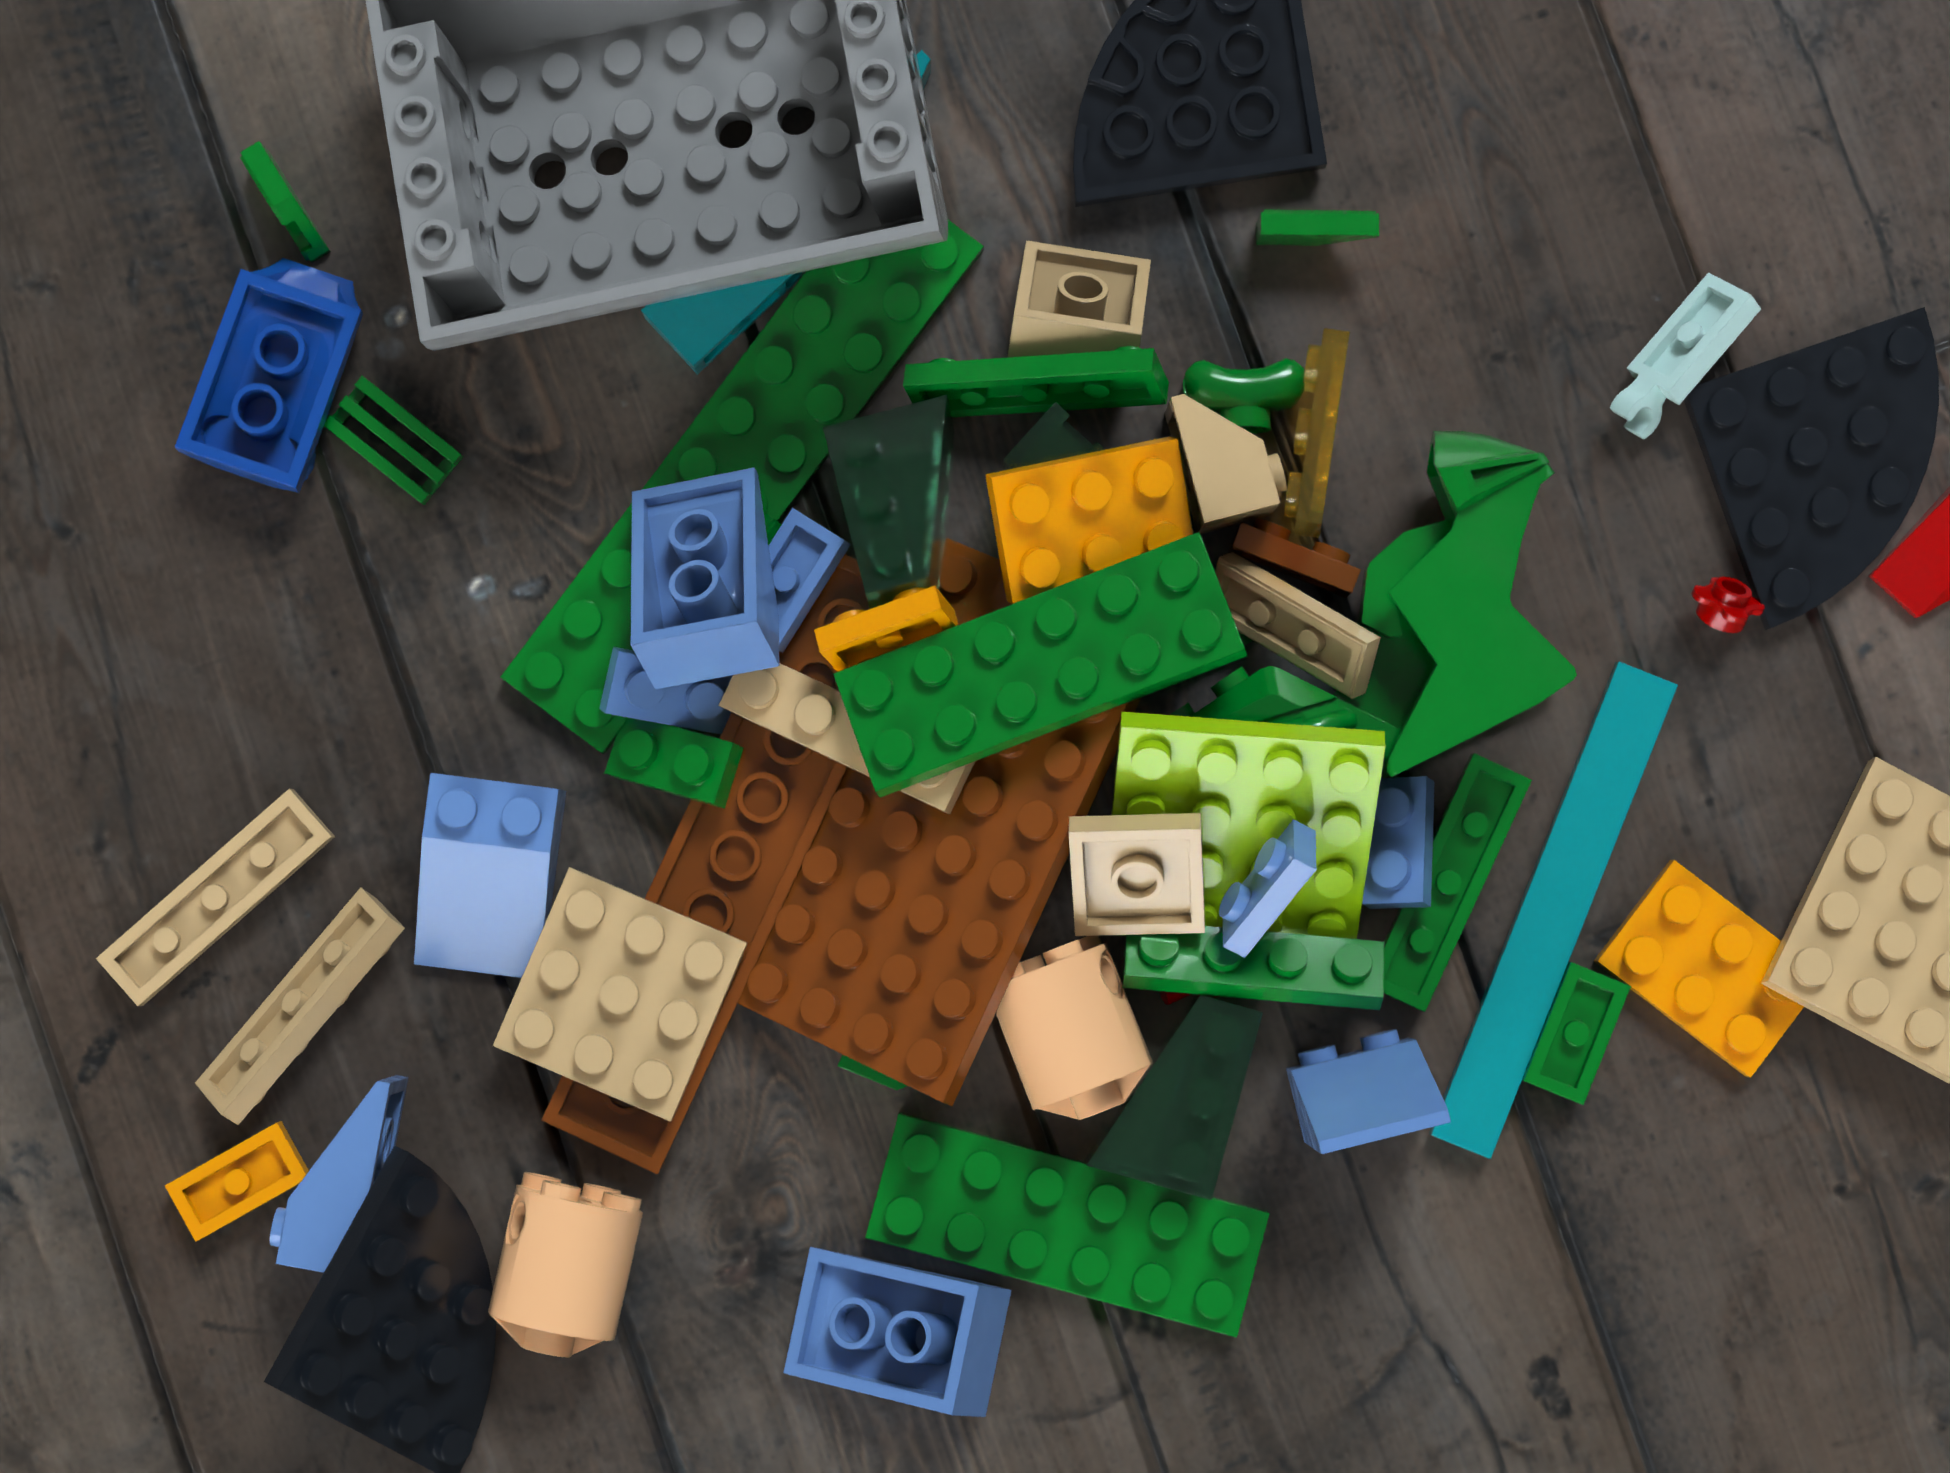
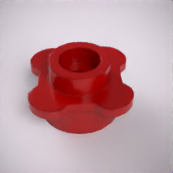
[1691,576,1765,633]

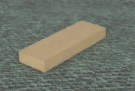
[1215,552,1381,699]

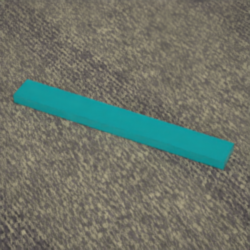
[1429,661,1678,1159]

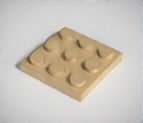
[493,867,748,1122]

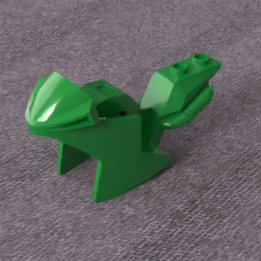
[1170,431,1577,778]

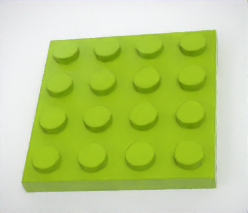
[1111,711,1386,939]

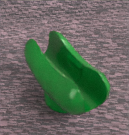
[1183,358,1306,434]

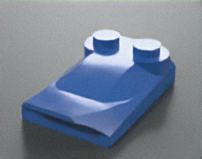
[175,258,363,493]

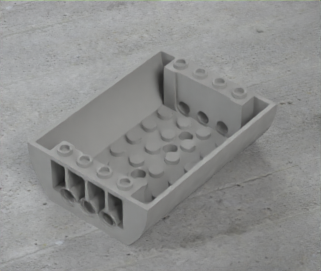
[365,0,948,351]

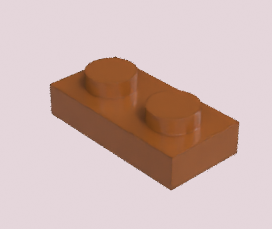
[1228,518,1361,598]

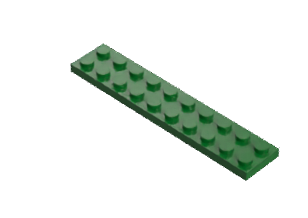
[500,220,984,754]

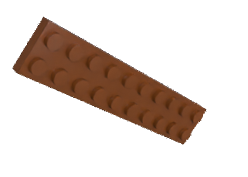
[541,554,917,1174]

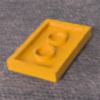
[985,436,1193,604]
[1594,860,1804,1078]

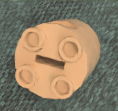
[996,936,1153,1120]
[488,1172,643,1358]

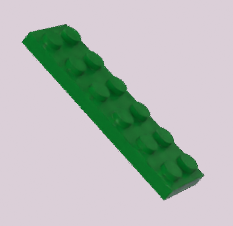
[833,532,1247,798]
[865,1112,1270,1338]

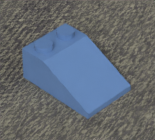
[631,467,780,690]
[414,773,566,978]
[1286,1029,1451,1154]
[270,1075,408,1273]
[783,1247,1012,1417]

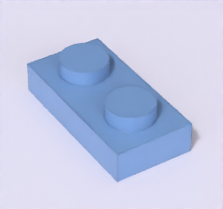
[769,507,851,653]
[599,647,733,734]
[1362,776,1435,909]
[1219,819,1317,958]

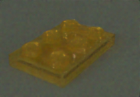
[1284,328,1350,538]

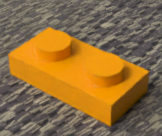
[814,586,959,672]
[165,1121,309,1242]

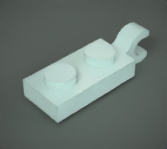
[1610,273,1761,439]

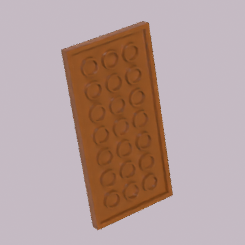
[737,538,1141,1106]

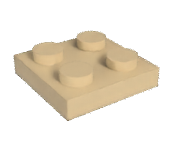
[1068,813,1205,936]

